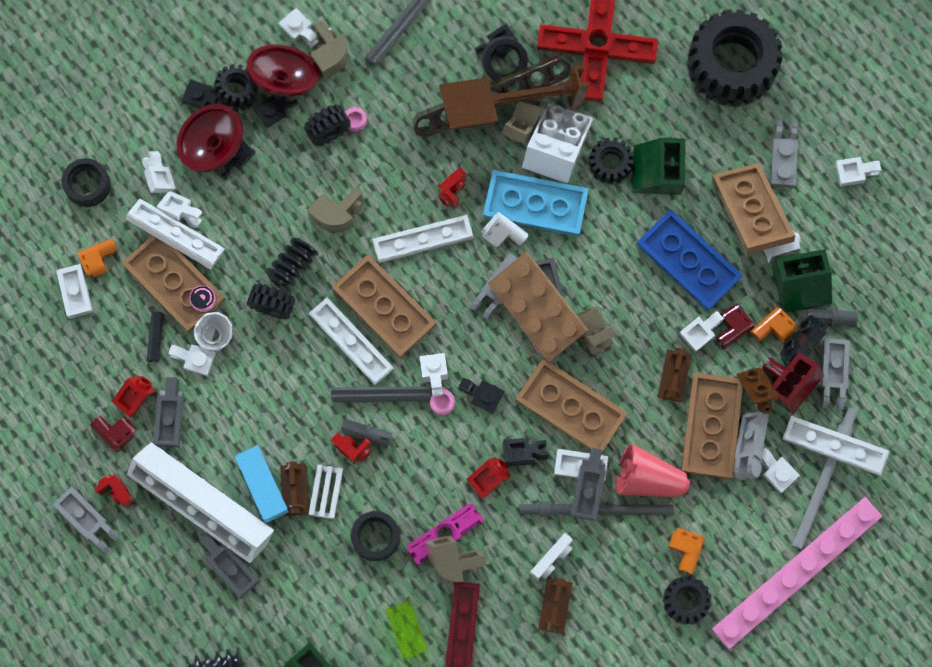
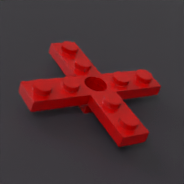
[537,0,658,102]

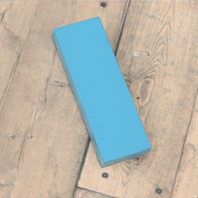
[235,445,289,523]

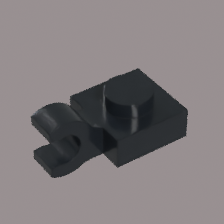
[458,377,505,414]

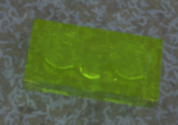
[386,600,428,660]

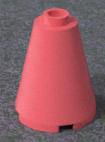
[615,445,690,498]

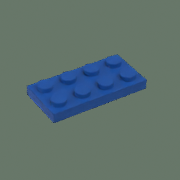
[636,209,743,312]

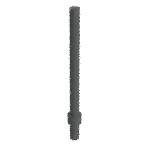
[519,501,674,517]

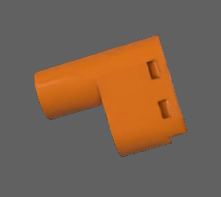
[77,238,118,278]
[750,307,798,343]
[668,528,705,575]

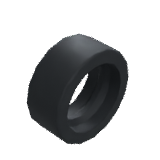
[481,36,528,83]
[61,158,111,207]
[351,511,400,562]

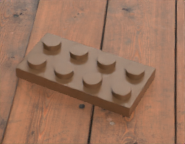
[712,163,795,254]
[121,235,226,333]
[488,252,589,362]
[332,254,437,359]
[515,359,628,454]
[681,372,743,480]

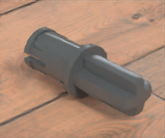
[806,307,858,327]
[341,419,392,448]

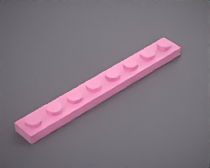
[711,497,882,650]

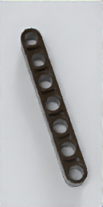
[412,56,571,137]

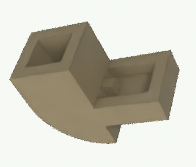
[310,20,348,80]
[502,99,547,144]
[307,187,363,232]
[577,307,616,354]
[426,535,487,582]

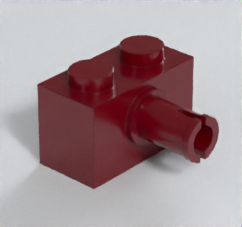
[762,352,824,415]

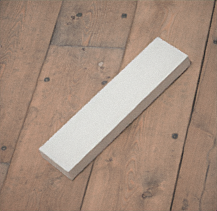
[126,199,224,269]
[372,215,474,263]
[309,298,394,386]
[782,416,890,476]

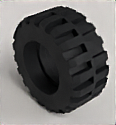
[687,9,783,106]

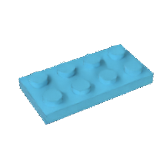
[483,170,589,237]

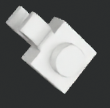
[279,8,319,48]
[142,151,176,193]
[835,157,881,187]
[157,191,202,228]
[679,311,724,353]
[169,344,216,377]
[420,353,448,397]
[760,448,800,493]

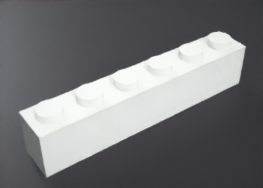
[127,443,274,563]

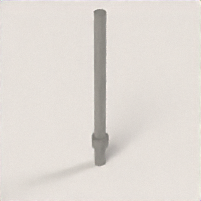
[792,407,858,550]

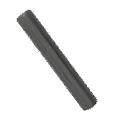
[365,0,430,67]
[331,386,431,402]

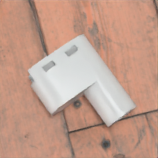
[481,212,528,247]

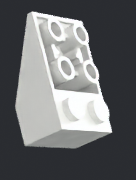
[522,103,593,184]

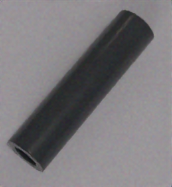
[147,312,164,363]

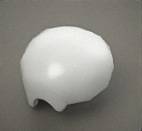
[194,312,233,351]

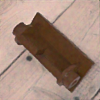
[657,348,692,403]
[737,368,779,414]
[280,461,309,516]
[538,578,573,634]

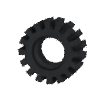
[213,64,259,112]
[304,104,351,147]
[589,137,634,184]
[246,284,296,320]
[663,575,712,624]

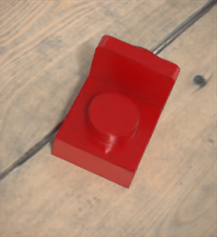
[438,167,466,209]
[111,375,157,417]
[331,432,371,464]
[466,457,511,499]
[94,474,136,508]

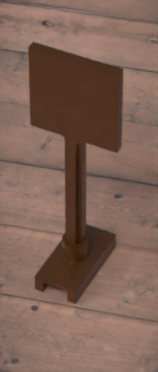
[439,64,589,130]

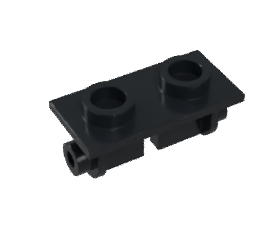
[780,314,828,362]

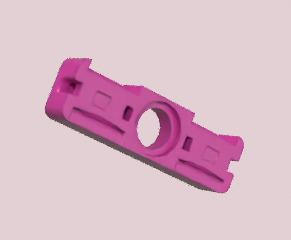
[407,503,483,566]

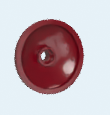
[246,44,319,97]
[176,104,243,173]

